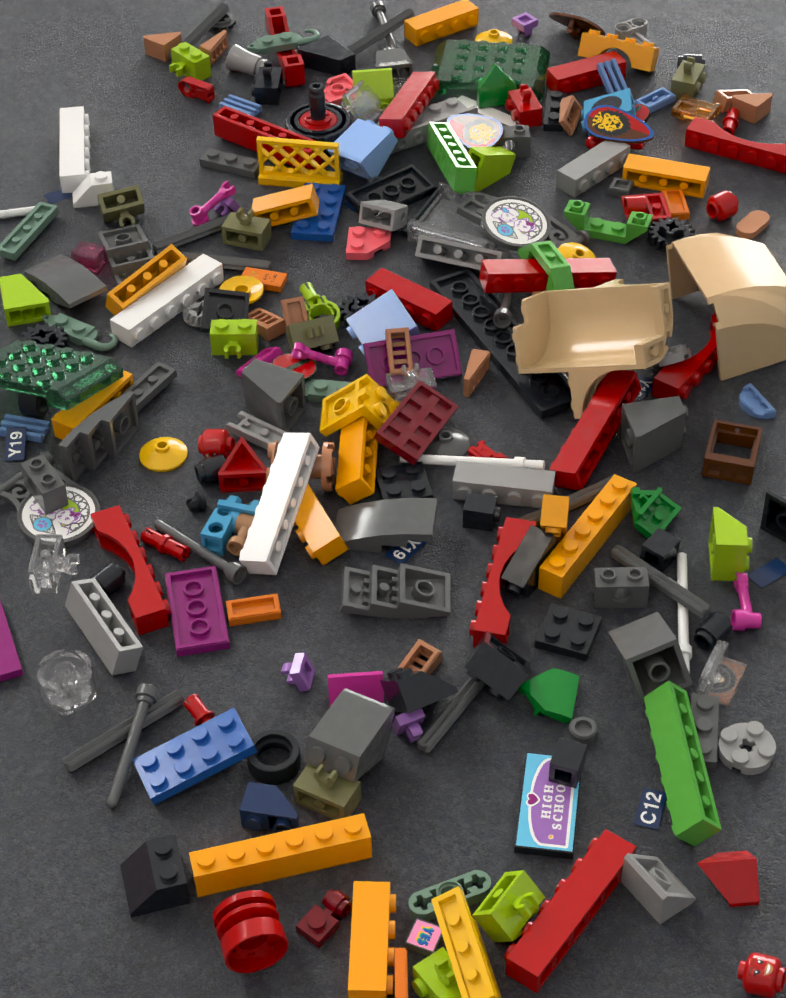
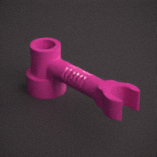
[189,181,236,227]
[291,342,353,376]
[731,572,762,631]

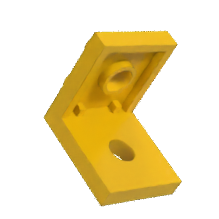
[320,374,400,437]

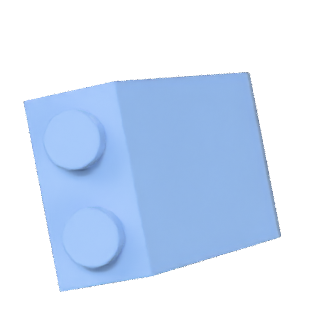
[327,119,398,180]
[346,289,420,357]

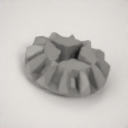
[183,300,204,327]

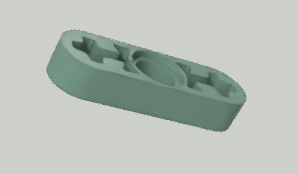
[409,870,491,922]

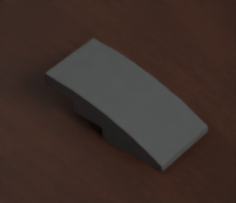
[98,224,154,286]
[24,254,108,308]
[58,391,140,482]
[335,498,437,552]
[340,563,451,618]

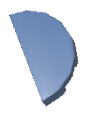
[739,383,777,419]

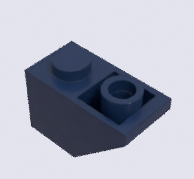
[240,782,299,833]

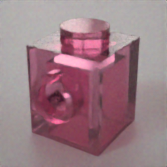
[71,241,107,276]

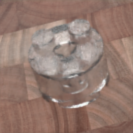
[341,80,386,122]
[37,649,97,716]

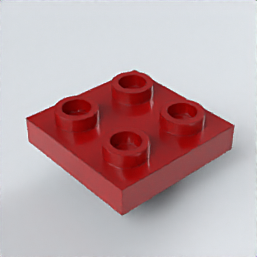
[621,192,672,226]

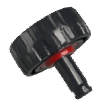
[285,82,352,161]

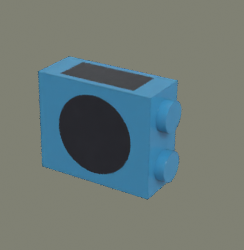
[581,88,636,136]

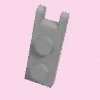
[225,411,288,450]

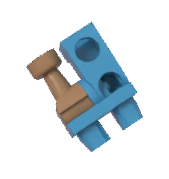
[200,495,260,557]

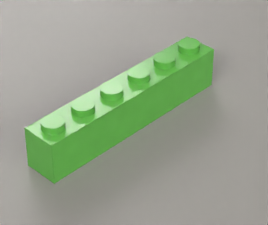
[426,122,477,194]
[644,680,722,847]

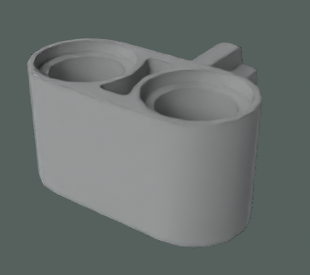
[614,18,650,44]

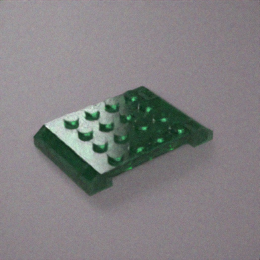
[431,39,550,101]
[0,340,124,410]

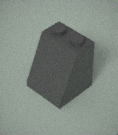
[241,358,307,433]
[619,396,688,473]
[608,612,693,705]
[304,688,395,782]

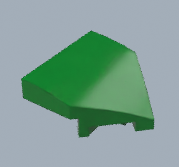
[477,63,517,108]
[630,487,682,539]
[518,668,580,724]

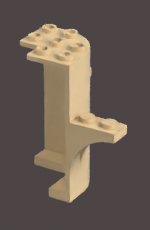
[512,279,673,419]

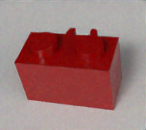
[505,84,543,127]

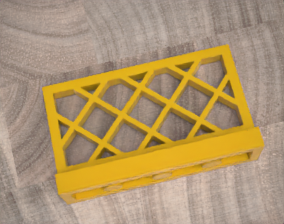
[256,136,343,188]
[431,886,502,998]

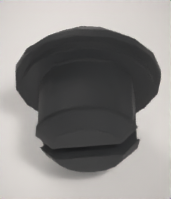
[186,491,207,513]

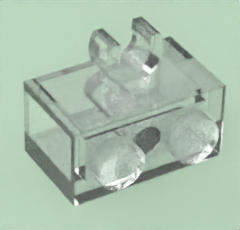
[385,363,437,403]
[27,534,80,594]

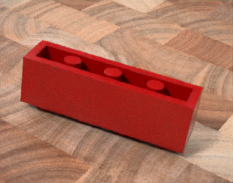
[546,51,626,94]
[365,268,452,332]

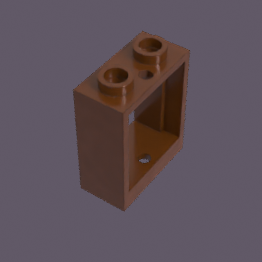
[702,419,763,485]

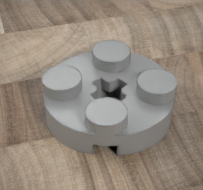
[646,344,692,369]
[718,721,776,775]

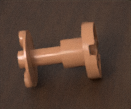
[266,441,335,492]

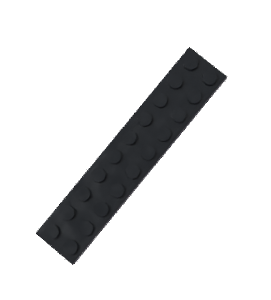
[430,268,572,419]

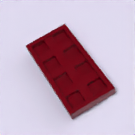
[373,380,459,465]

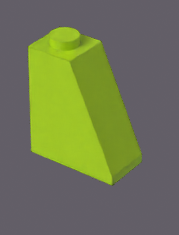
[468,146,516,194]
[0,274,51,327]

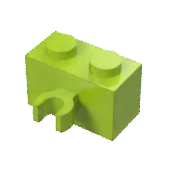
[169,42,212,81]
[210,319,259,359]
[472,870,545,942]
[412,947,462,998]

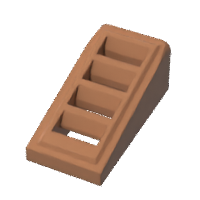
[199,30,229,66]
[712,89,753,112]
[559,95,583,136]
[248,308,286,342]
[385,327,414,376]
[463,349,490,397]
[398,639,443,675]

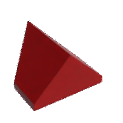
[218,436,267,493]
[697,851,760,907]

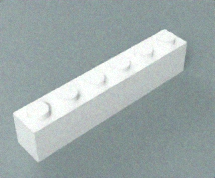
[59,106,90,193]
[110,254,224,348]
[239,433,320,575]

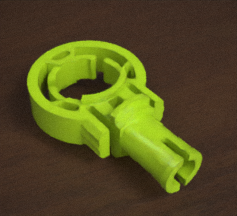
[299,282,341,330]

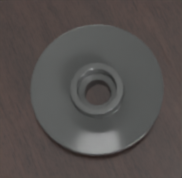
[424,427,470,456]

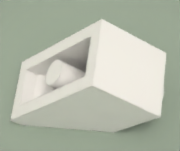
[72,171,114,208]

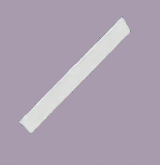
[457,95,516,126]

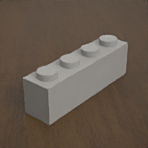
[556,140,630,197]
[415,234,508,270]
[452,461,556,509]
[65,578,143,676]

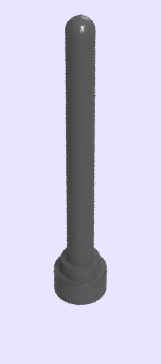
[370,1,397,49]
[493,293,513,328]
[153,519,247,585]
[107,683,160,808]

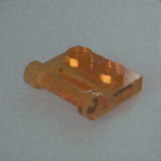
[671,94,722,121]

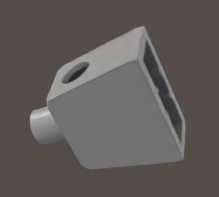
[358,200,408,231]

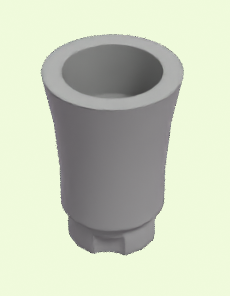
[226,44,269,76]

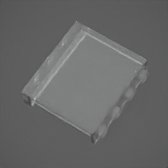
[407,182,498,250]

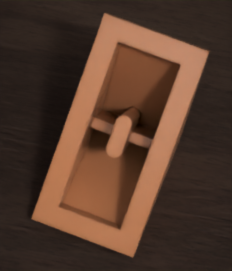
[143,32,182,62]
[731,93,773,124]

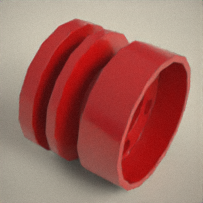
[212,890,288,973]

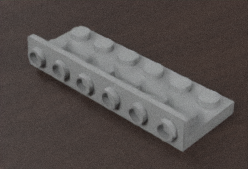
[376,97,478,154]

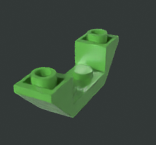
[564,199,653,244]
[517,241,575,291]

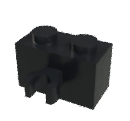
[251,62,283,105]

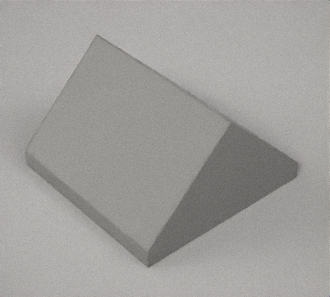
[621,853,696,924]

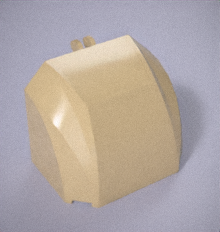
[666,233,786,381]

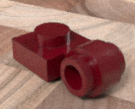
[296,889,352,948]

